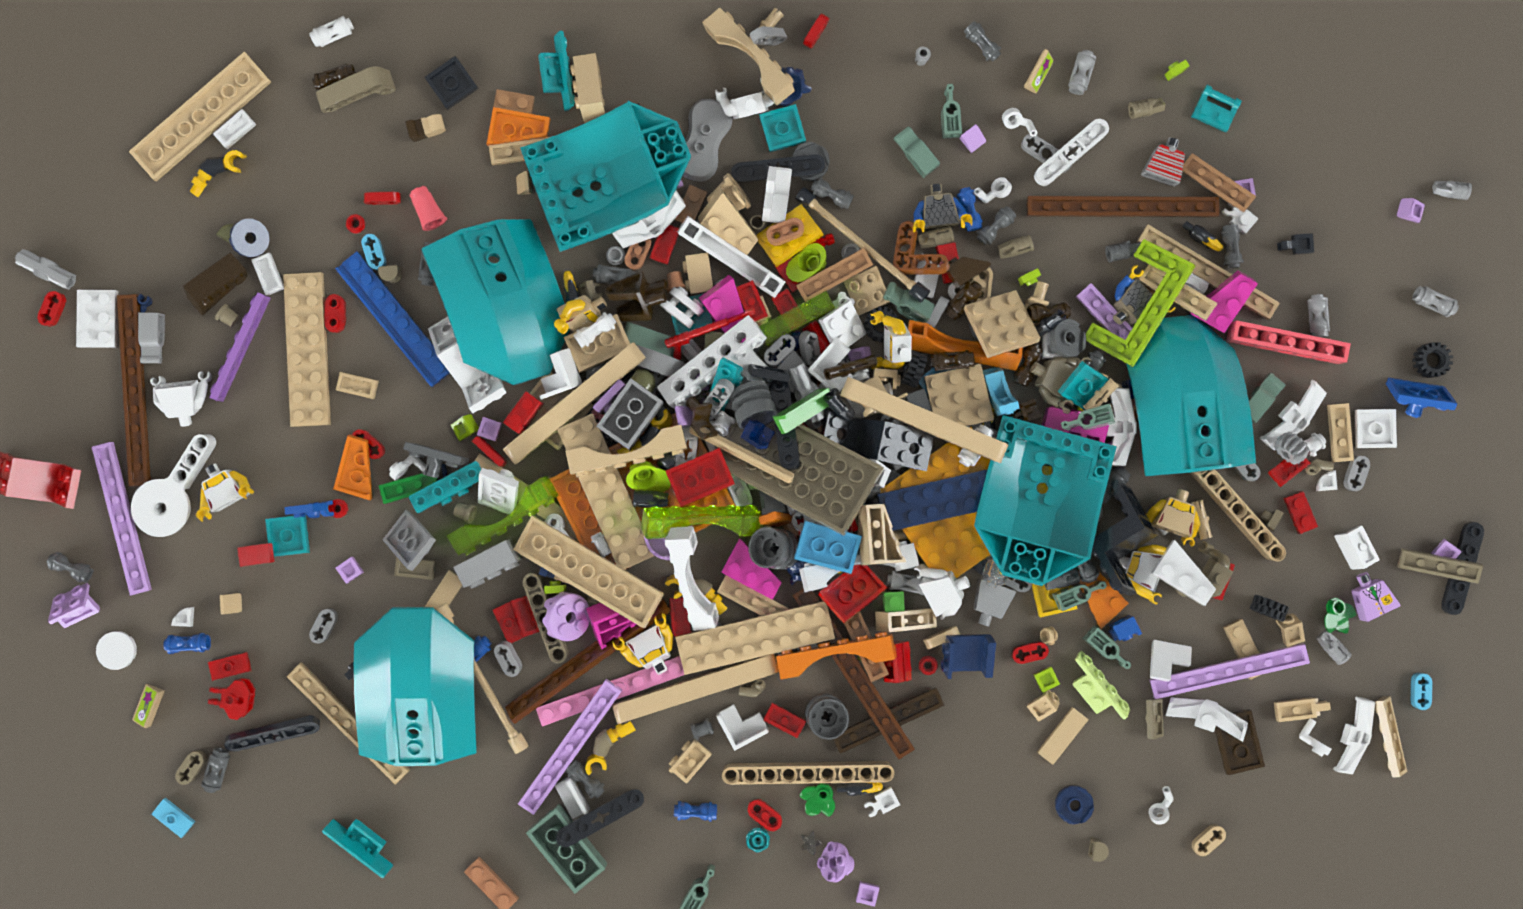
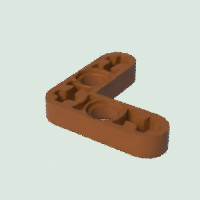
[893,221,950,275]

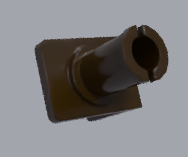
[686,397,718,440]

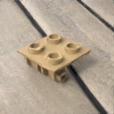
[843,266,890,316]

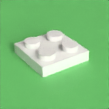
[819,300,867,347]
[1354,409,1397,448]

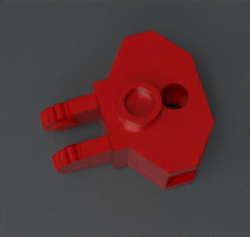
[208,678,256,720]

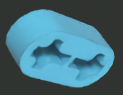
[361,234,387,270]
[1410,672,1432,710]

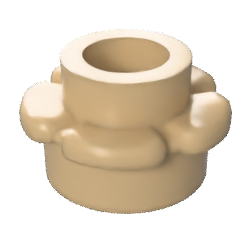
[1040,626,1058,645]

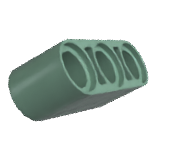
[624,322,674,357]

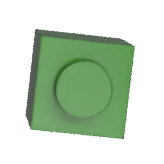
[882,590,905,612]

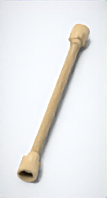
[435,603,529,754]

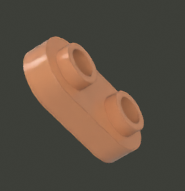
[766,218,804,246]
[625,239,652,271]

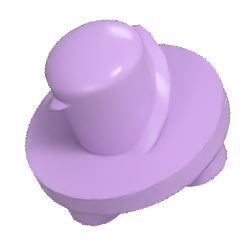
[817,842,854,882]

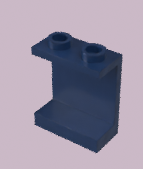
[941,634,996,679]

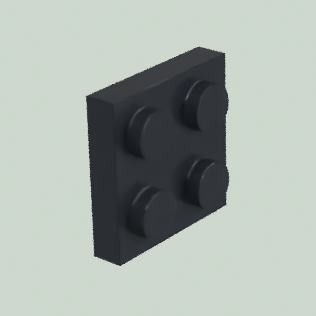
[424,56,479,110]

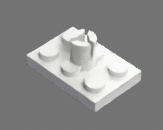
[478,468,519,516]

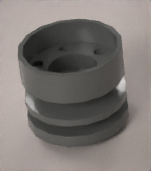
[729,381,778,430]
[748,527,799,570]
[805,694,849,740]

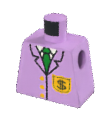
[1351,572,1401,622]

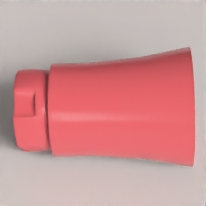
[410,186,447,231]

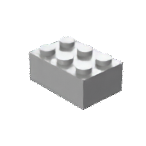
[596,379,664,450]
[453,539,522,589]

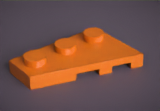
[486,107,551,146]
[333,434,372,501]
[1078,569,1129,629]

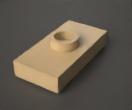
[336,372,379,399]

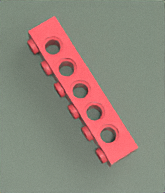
[1226,321,1351,364]

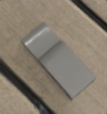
[138,313,165,364]

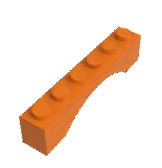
[907,320,1023,371]
[776,631,897,679]

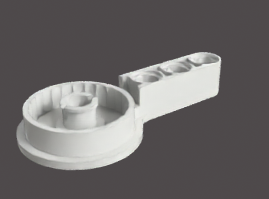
[131,434,216,537]

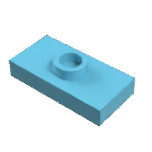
[151,798,196,838]

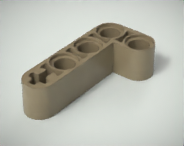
[316,66,396,113]

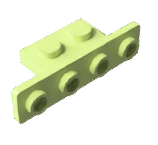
[1072,651,1130,719]

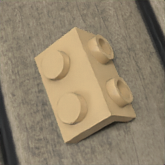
[669,738,712,784]

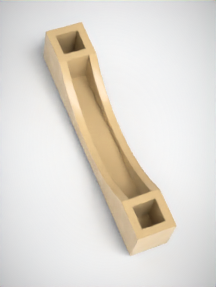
[702,8,795,105]
[565,425,687,477]

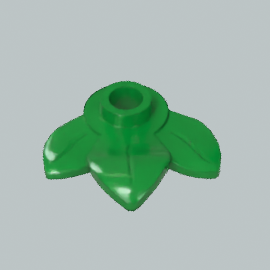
[1324,598,1356,634]
[799,783,835,817]

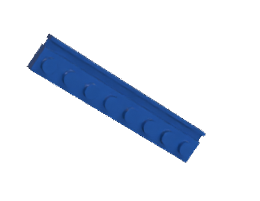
[335,251,450,387]

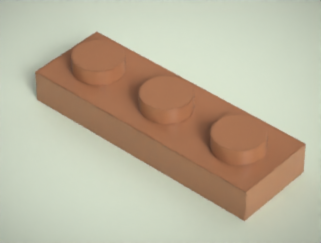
[464,857,519,909]

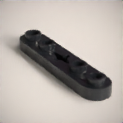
[731,154,826,182]
[770,380,800,471]
[1441,522,1484,615]
[224,715,320,752]
[555,789,644,847]

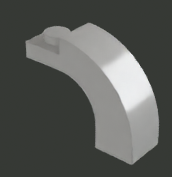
[630,343,686,378]

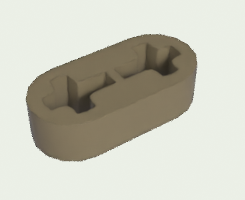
[175,750,207,785]

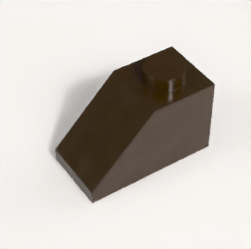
[946,257,991,289]

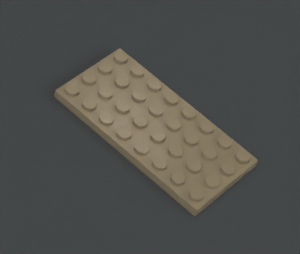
[717,419,884,536]

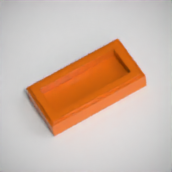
[759,511,793,527]

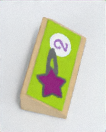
[1024,49,1053,93]
[132,684,165,728]

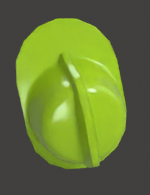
[786,243,827,282]
[626,461,671,492]

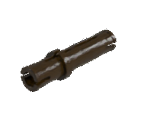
[823,355,878,380]

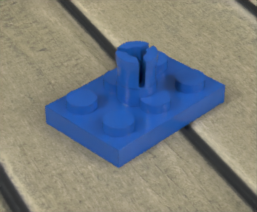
[1386,378,1457,418]

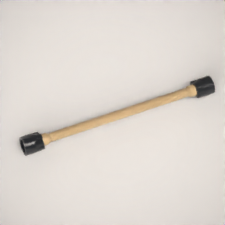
[795,187,930,303]

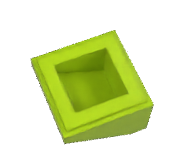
[450,414,479,442]

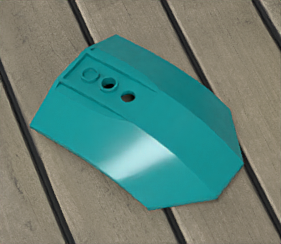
[520,100,691,252]
[422,219,570,385]
[1126,315,1256,476]
[974,415,1117,586]
[354,607,477,766]

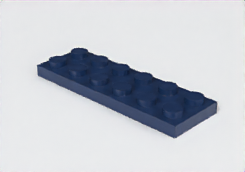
[877,469,988,531]

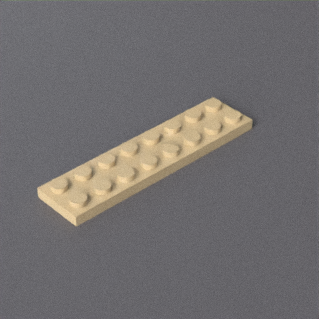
[129,52,271,182]
[283,272,331,427]
[557,413,655,570]
[513,516,664,628]
[675,601,835,675]

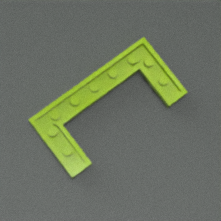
[1085,239,1195,367]

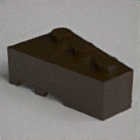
[182,252,247,316]

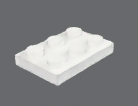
[76,290,119,348]

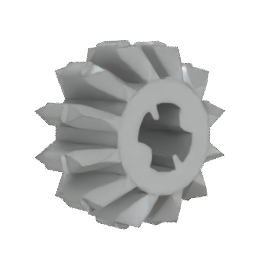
[1274,432,1310,465]

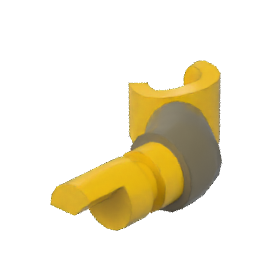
[664,575,727,615]
[585,721,636,775]

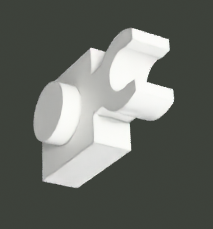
[1221,203,1258,235]
[863,786,900,817]

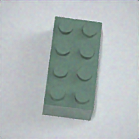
[526,804,607,894]

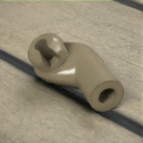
[1305,459,1334,475]
[739,679,766,698]

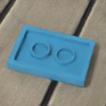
[794,520,862,574]

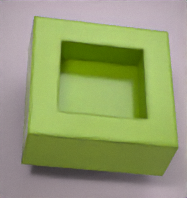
[1165,60,1190,81]
[1018,268,1041,287]
[544,581,567,594]
[1033,666,1060,693]

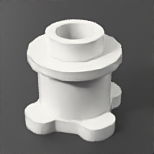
[712,411,736,436]
[1304,433,1326,457]

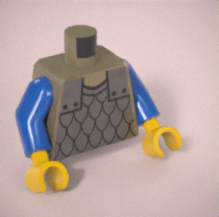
[913,184,972,233]
[1113,265,1175,325]

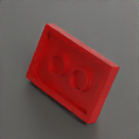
[666,448,735,508]
[818,564,887,624]

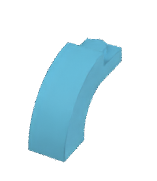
[982,367,1020,416]

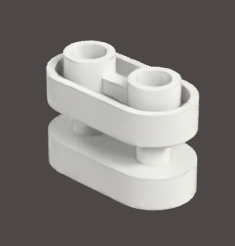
[660,286,704,329]

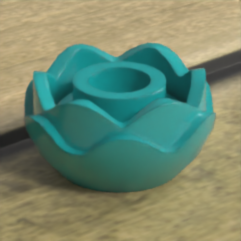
[746,828,770,853]

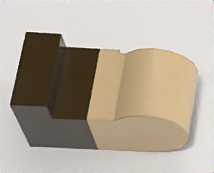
[405,114,446,142]

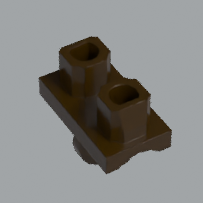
[1003,399,1042,422]

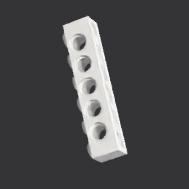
[657,315,767,409]

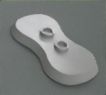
[683,99,733,182]

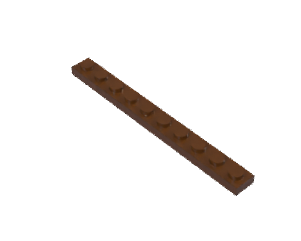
[1027,196,1219,217]
[117,294,151,486]
[793,588,915,760]
[505,597,671,724]

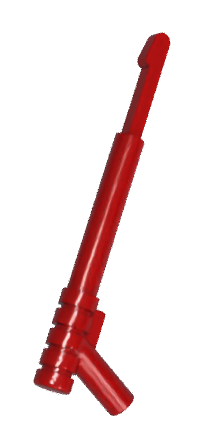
[664,308,755,360]

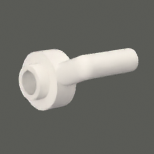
[1002,108,1037,137]
[974,177,1012,203]
[389,455,426,481]
[545,513,575,540]
[1299,718,1332,757]
[1149,786,1173,824]

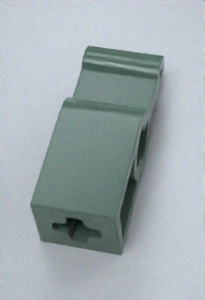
[941,84,962,139]
[893,126,940,179]
[883,281,935,323]
[1248,373,1286,423]
[1061,404,1116,431]
[1052,580,1107,611]
[1082,626,1131,669]
[680,864,715,909]

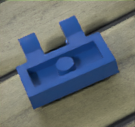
[284,500,334,518]

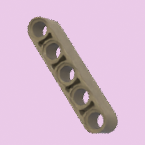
[522,572,569,663]

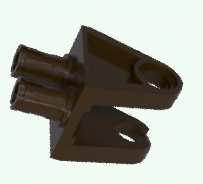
[605,271,668,321]

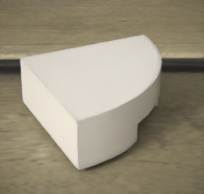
[1316,470,1337,491]
[171,607,194,627]

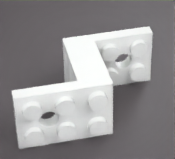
[428,316,506,413]

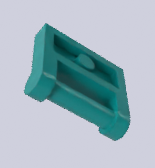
[1191,84,1242,132]

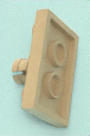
[564,314,630,373]

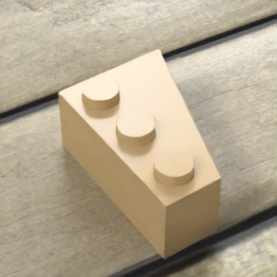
[571,53,605,124]
[698,187,758,255]
[857,504,906,565]

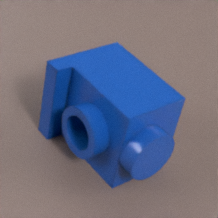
[1109,615,1142,641]

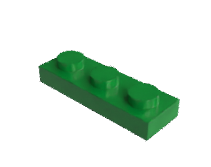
[379,473,439,504]

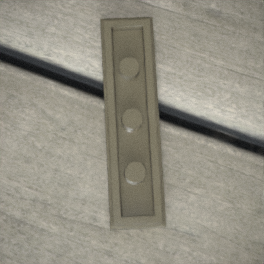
[1397,548,1484,584]

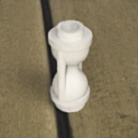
[309,16,354,47]
[573,312,616,348]
[958,425,994,467]

